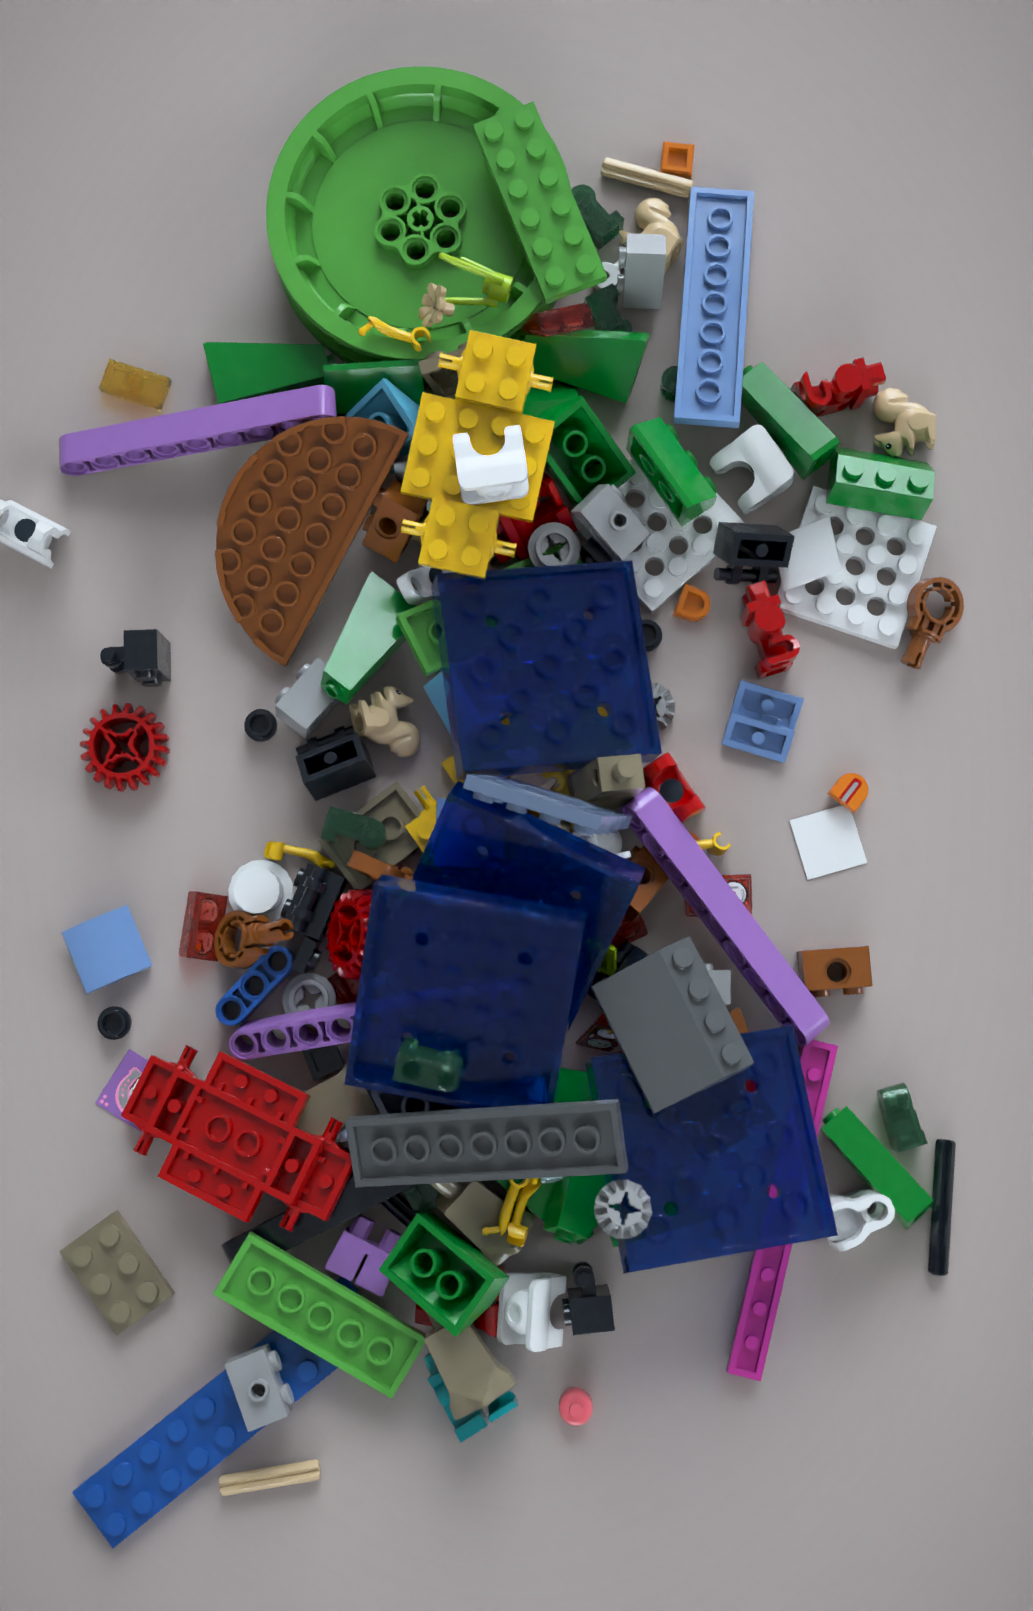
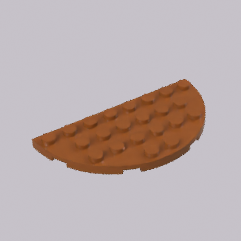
[215,416,410,667]

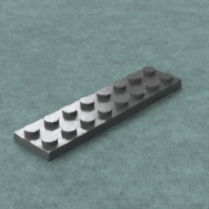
[345,1099,628,1188]

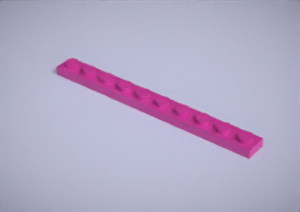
[726,1039,838,1382]

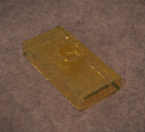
[99,358,172,411]

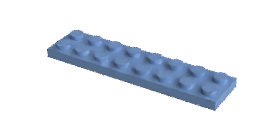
[673,187,754,428]

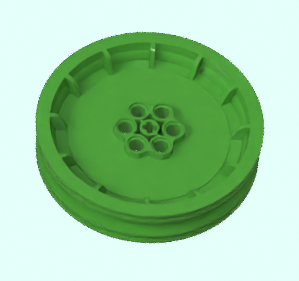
[266,66,571,383]

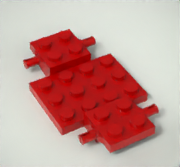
[121,1045,353,1231]

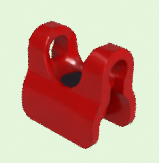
[641,751,706,824]

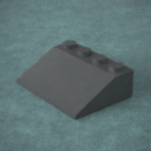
[591,936,755,1114]

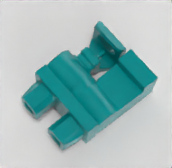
[424,1353,519,1443]

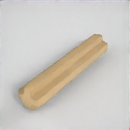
[601,158,693,198]
[219,1459,321,1496]

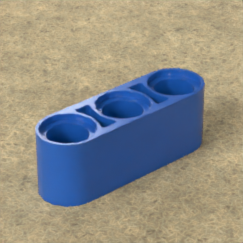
[215,946,296,1026]

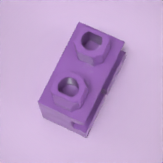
[324,1213,403,1297]

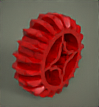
[79,703,170,792]
[325,889,395,981]

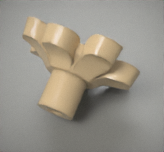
[418,283,455,327]

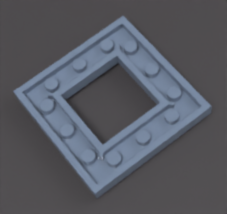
[463,774,632,836]

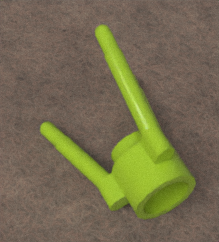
[439,252,514,309]

